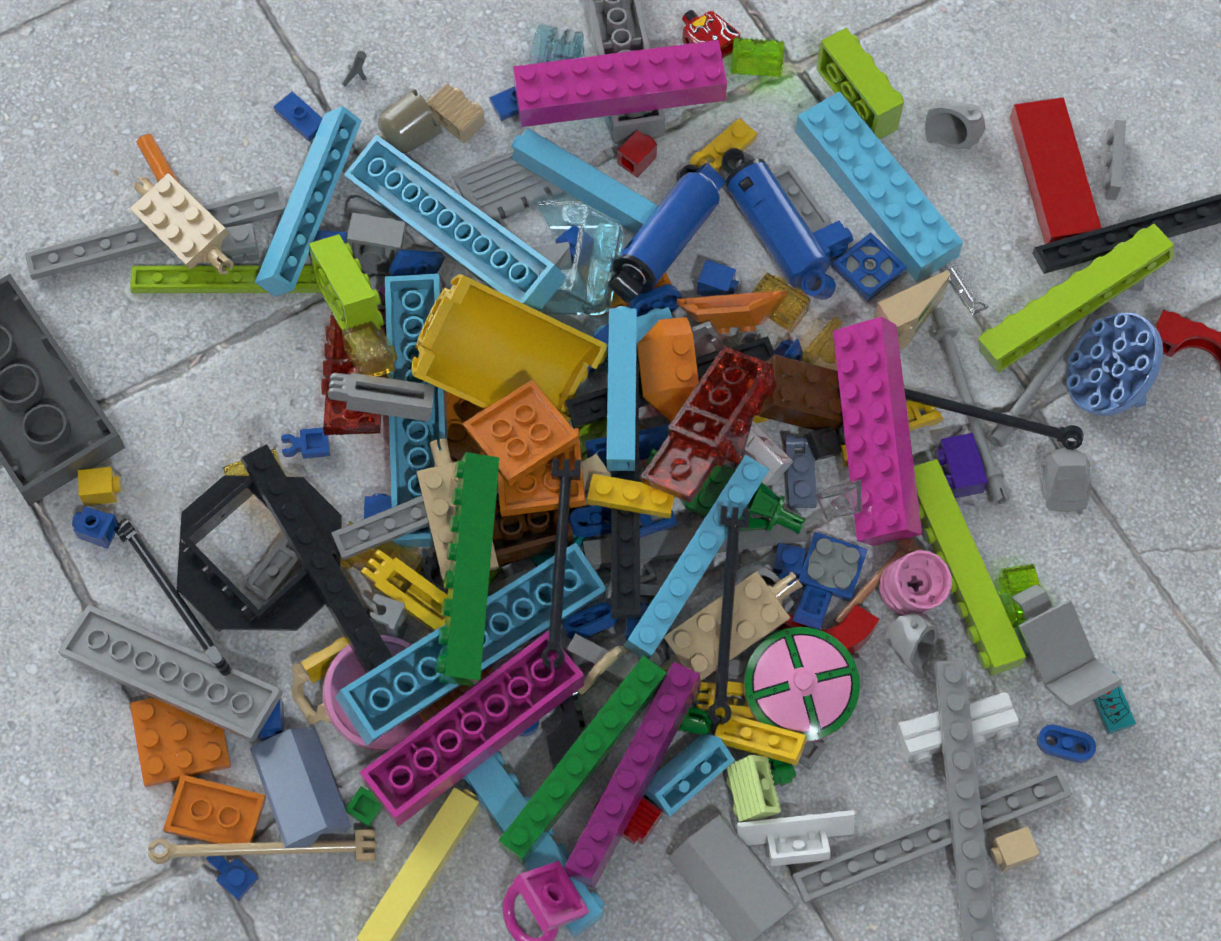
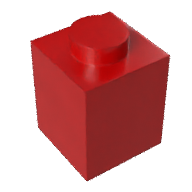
[617,130,657,178]

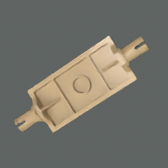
[130,173,234,275]
[417,439,499,582]
[659,571,803,681]

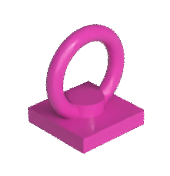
[503,861,589,941]

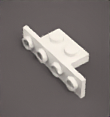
[737,810,855,866]

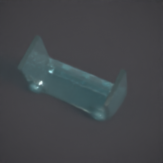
[538,201,623,315]

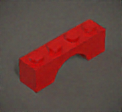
[1155,309,1221,367]

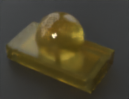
[801,316,843,365]

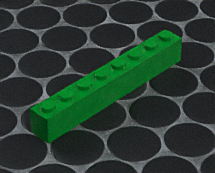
[436,452,500,687]
[498,655,667,865]

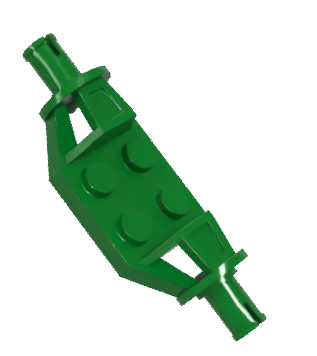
[646,449,806,534]

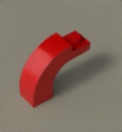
[776,604,880,654]

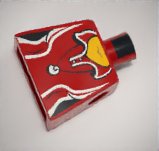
[682,10,741,59]

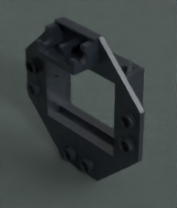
[176,475,342,632]

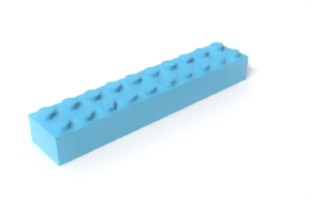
[344,134,567,312]
[385,274,448,549]
[335,543,607,746]

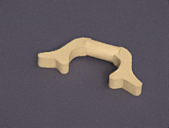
[577,645,629,697]
[291,663,331,724]

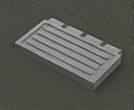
[454,137,565,221]

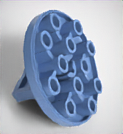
[1066,312,1163,416]

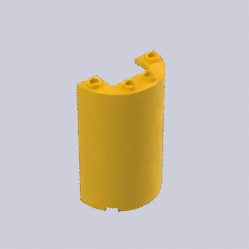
[411,274,608,426]

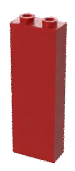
[1010,97,1102,244]

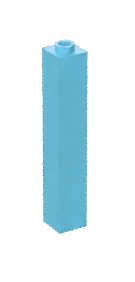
[511,128,658,234]
[607,306,637,471]

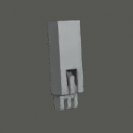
[328,373,434,422]
[567,634,656,697]

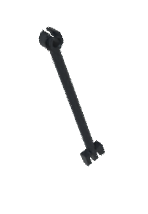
[904,388,1084,450]
[541,458,581,670]
[707,506,750,725]
[114,518,231,676]

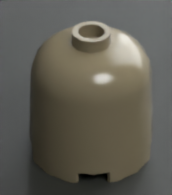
[377,89,443,154]

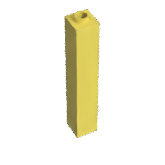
[356,787,480,941]

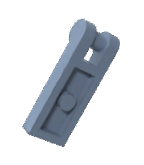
[785,434,817,509]

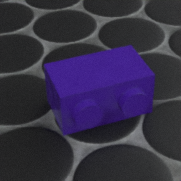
[935,433,988,498]

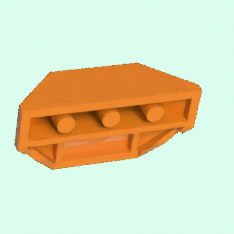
[677,290,787,333]
[637,317,700,424]

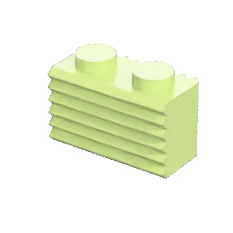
[726,755,781,822]

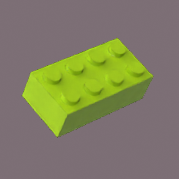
[816,27,904,140]
[309,234,384,347]

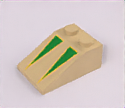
[874,270,951,350]

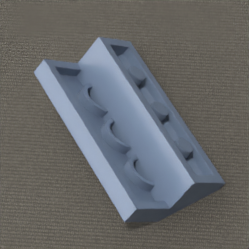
[250,728,351,848]

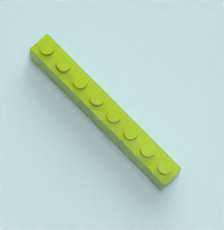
[978,224,1174,373]
[914,459,1026,676]

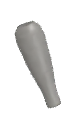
[346,197,408,230]

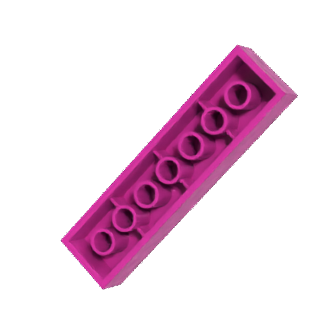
[513,40,727,127]
[833,317,922,546]
[359,631,584,827]

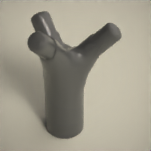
[342,51,367,86]

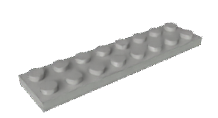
[58,604,283,743]

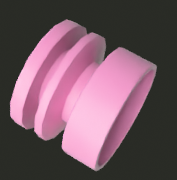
[880,550,951,616]

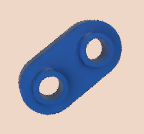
[629,284,682,317]
[569,505,611,537]
[563,602,619,639]
[1037,724,1096,763]

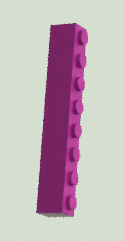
[565,662,701,889]

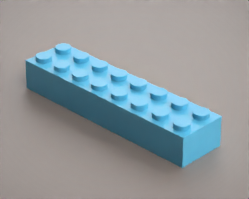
[795,92,963,282]

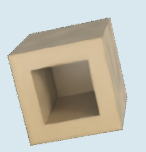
[990,826,1040,872]

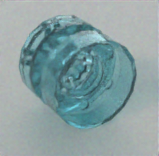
[529,24,584,64]

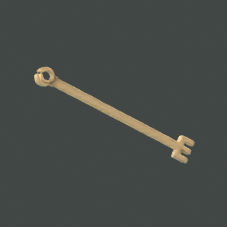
[148,830,376,864]

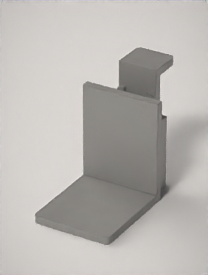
[1012,585,1122,710]

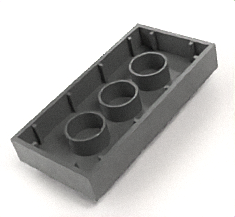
[0,274,125,506]

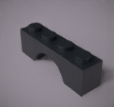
[547,691,585,770]

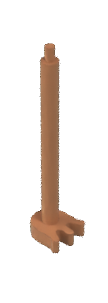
[829,538,921,629]

